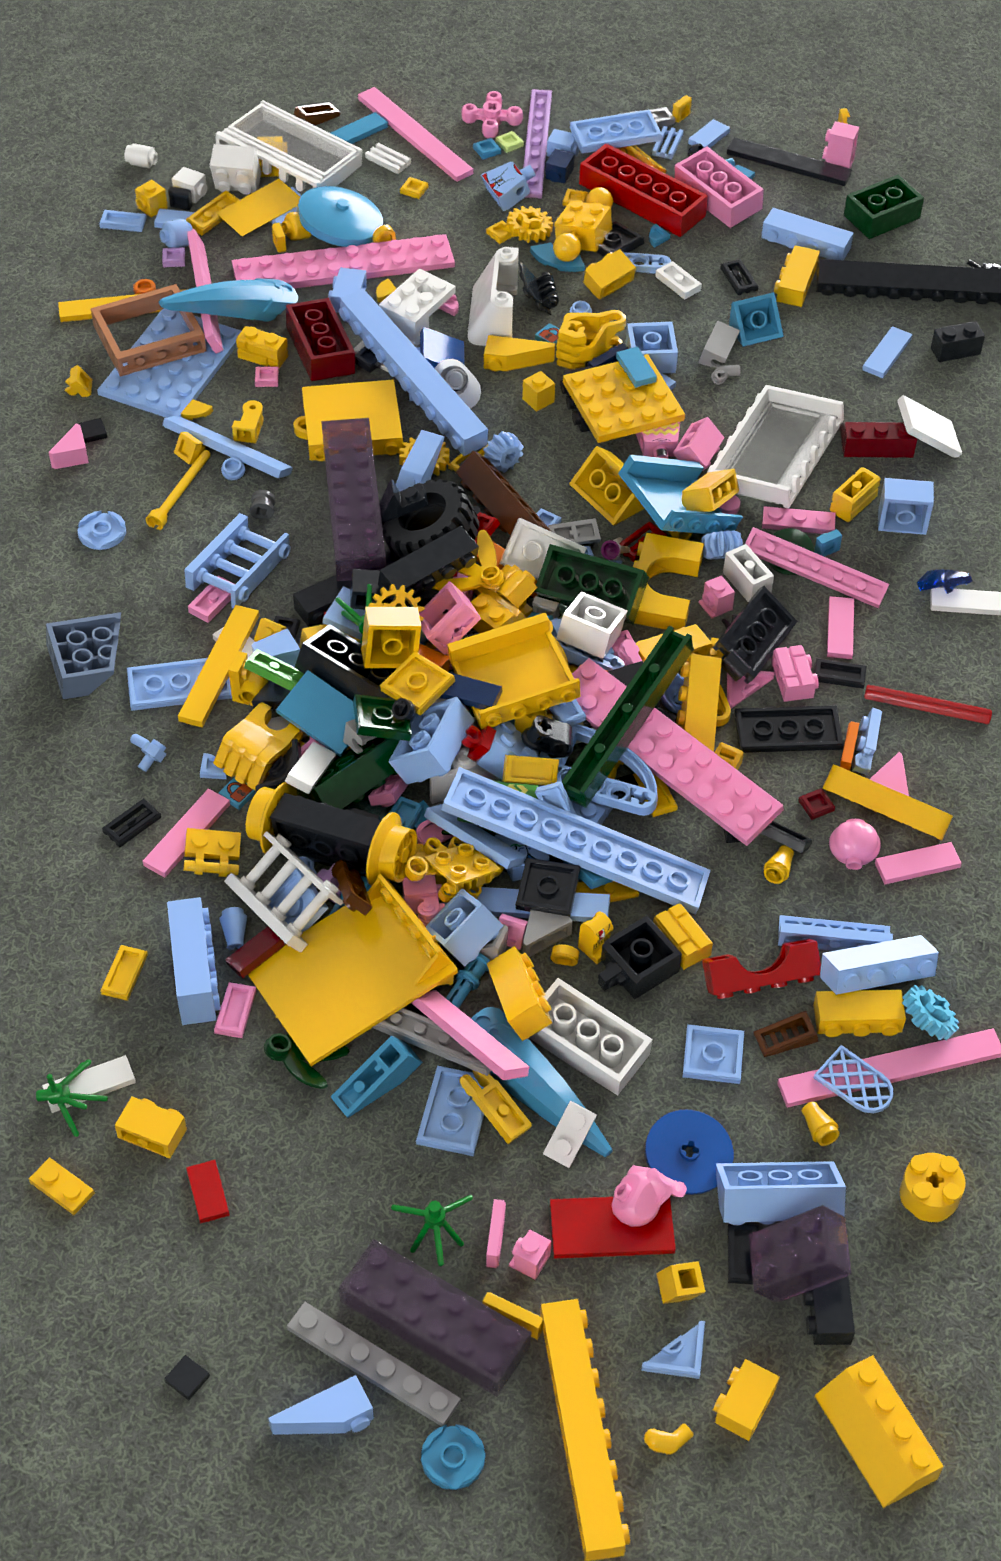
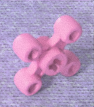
[461,91,523,139]

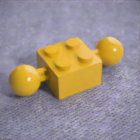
[553,187,613,262]

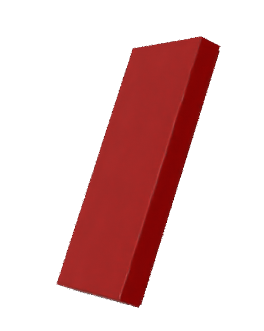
[550,1197,676,1259]

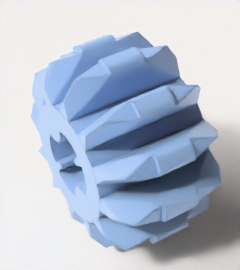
[483,431,524,473]
[702,530,743,560]

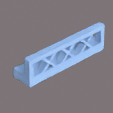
[778,915,893,951]

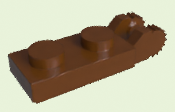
[331,860,372,916]

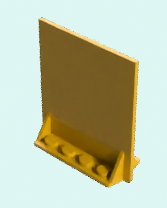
[248,874,458,1067]

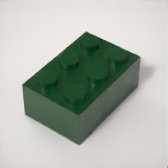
[843,175,924,239]

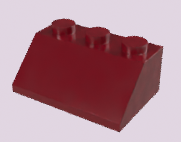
[840,422,917,458]

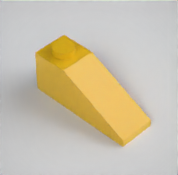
[484,335,555,371]

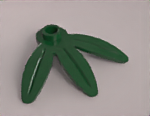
[264,1033,349,1089]

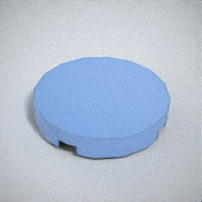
[77,511,126,550]

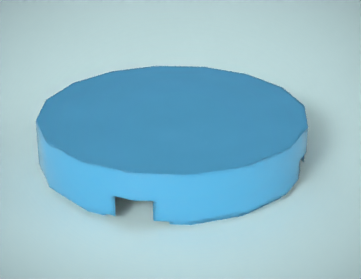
[421,1425,485,1490]

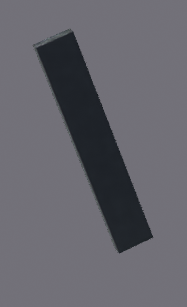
[726,137,852,186]

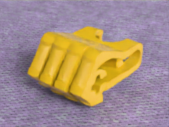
[556,310,626,369]
[213,702,304,790]

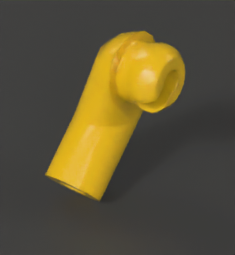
[644,1424,693,1455]

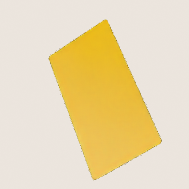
[217,179,300,236]

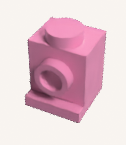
[698,575,735,619]
[509,1230,551,1280]

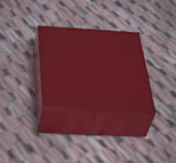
[798,788,835,820]

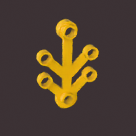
[404,836,504,903]

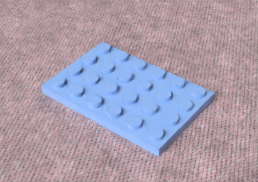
[97,309,241,417]

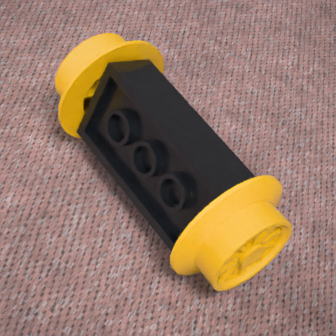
[246,782,417,886]

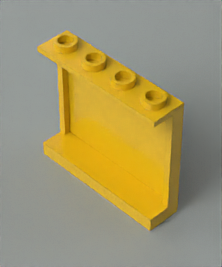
[302,380,403,461]
[447,612,581,730]

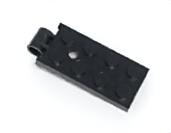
[713,586,798,684]

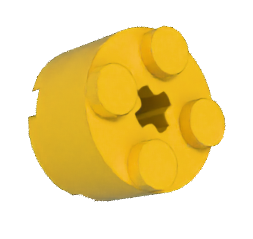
[900,1153,965,1222]

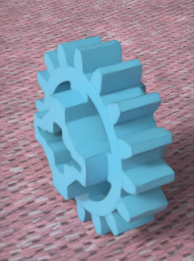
[902,985,959,1040]

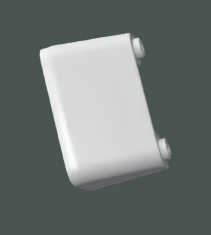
[468,247,519,346]

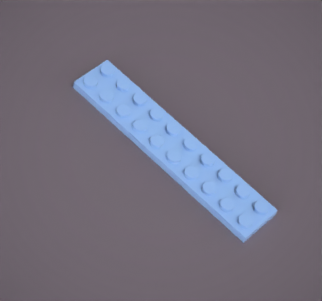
[441,767,711,914]

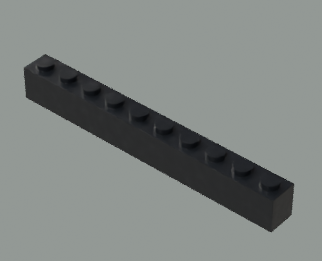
[816,259,1001,305]

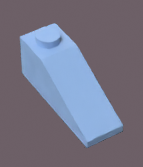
[396,430,445,492]
[268,1375,374,1434]

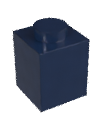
[545,149,575,184]

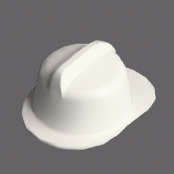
[435,359,481,409]

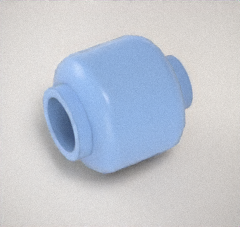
[160,218,193,248]

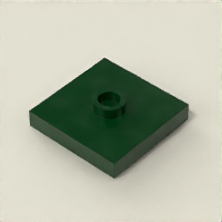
[353,694,412,741]

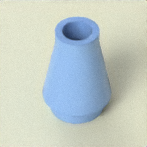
[219,907,247,950]

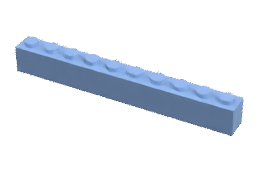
[339,289,488,456]

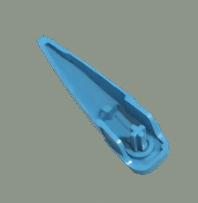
[158,278,298,322]
[471,1007,613,1157]

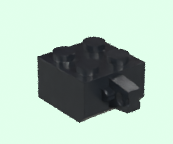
[598,916,682,999]

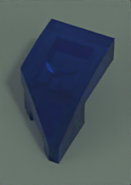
[916,569,973,594]

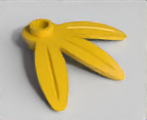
[433,530,504,592]

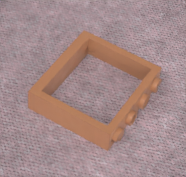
[91,284,206,376]

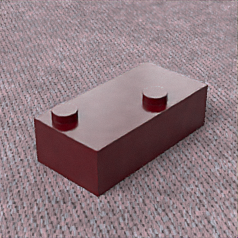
[286,298,355,381]

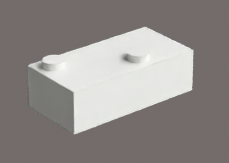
[529,978,653,1095]

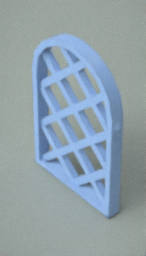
[813,1045,893,1113]

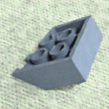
[46,612,121,699]

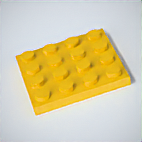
[563,354,685,443]

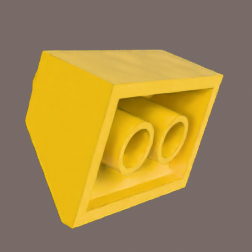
[569,446,644,525]

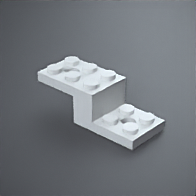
[354,268,455,372]

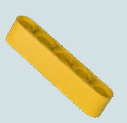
[822,764,953,840]

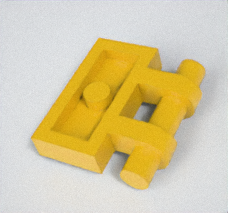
[183,828,241,877]

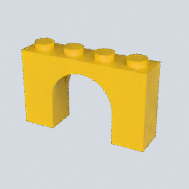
[633,533,704,631]

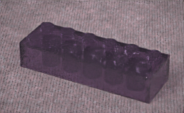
[339,1239,531,1397]

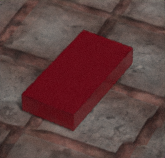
[225,926,286,978]

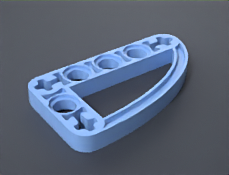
[538,724,658,816]

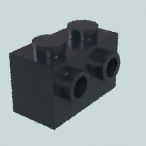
[930,321,985,362]

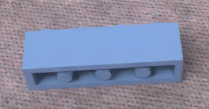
[761,208,853,260]
[820,935,939,995]

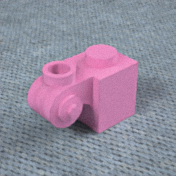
[402,875,445,927]

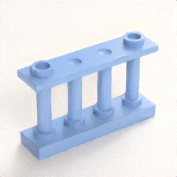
[185,513,291,608]

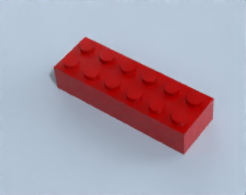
[579,143,708,237]

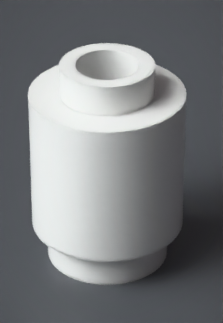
[124,144,158,168]

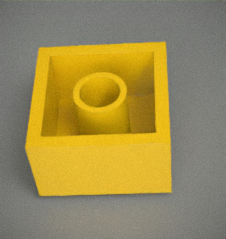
[361,607,421,668]

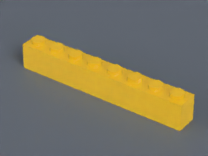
[540,1299,630,1561]

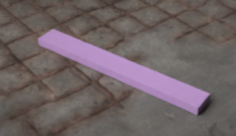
[523,90,552,198]

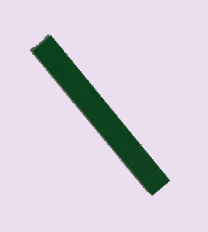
[562,626,694,808]

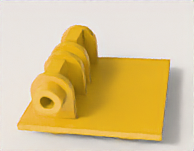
[424,843,501,895]

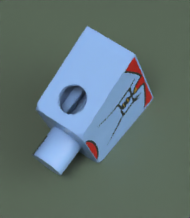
[481,162,536,211]

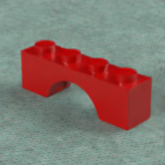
[702,939,821,999]

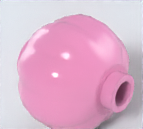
[829,819,881,870]

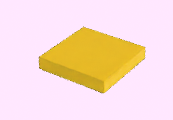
[380,651,455,716]

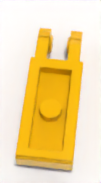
[459,1070,532,1144]

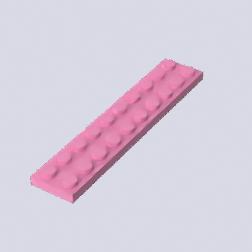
[232,234,455,289]
[572,658,783,846]

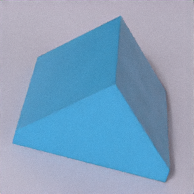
[729,292,784,347]

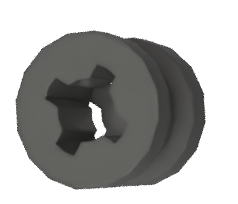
[250,490,275,519]

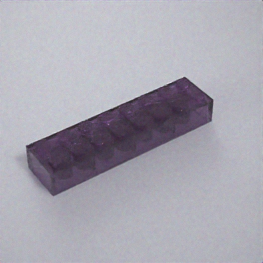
[321,418,386,581]

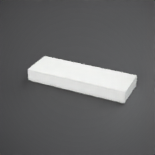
[930,587,1001,615]
[285,741,337,794]
[42,1055,136,1113]

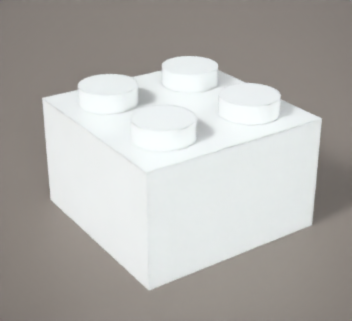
[210,144,261,194]
[556,592,627,659]

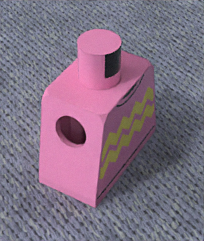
[636,422,680,459]

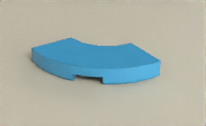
[530,242,585,272]

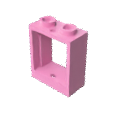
[419,581,481,655]

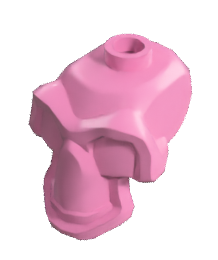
[612,1165,687,1227]

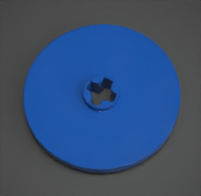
[645,1110,734,1194]

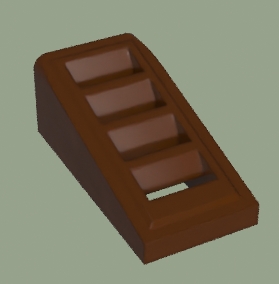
[294,103,340,126]
[753,1011,819,1057]

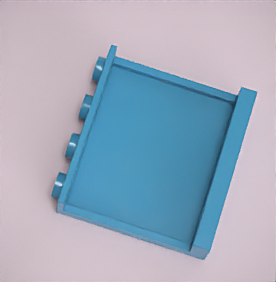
[618,455,743,534]

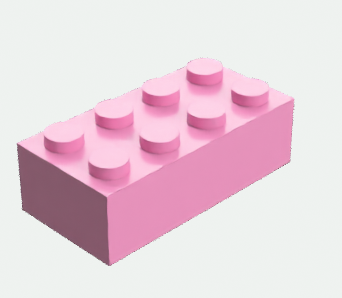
[675,147,764,228]

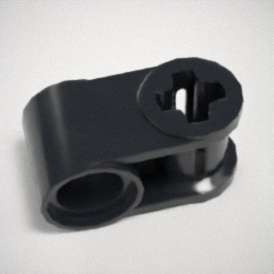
[521,715,573,758]

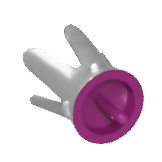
[601,537,631,562]

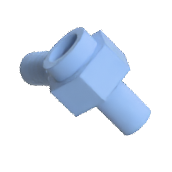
[130,734,166,772]

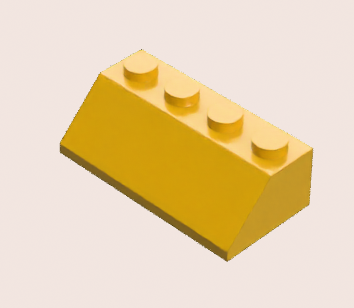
[815,1355,944,1508]

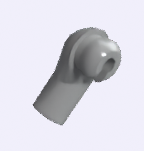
[711,365,740,385]

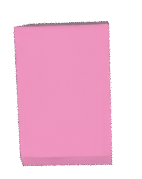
[49,423,89,469]

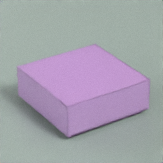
[162,248,185,267]

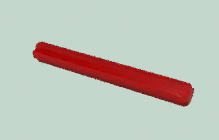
[864,685,992,724]

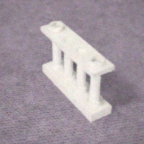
[224,831,343,953]

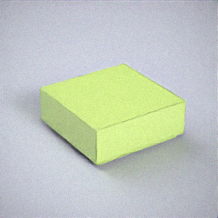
[495,131,524,153]

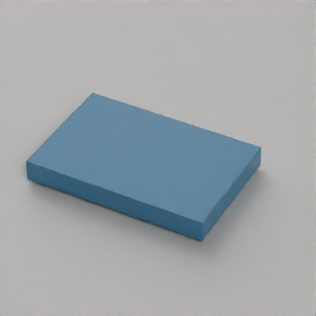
[276,670,355,757]

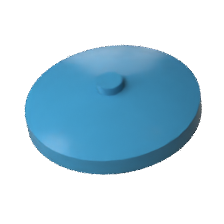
[297,186,383,247]

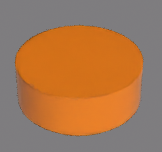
[133,279,156,294]

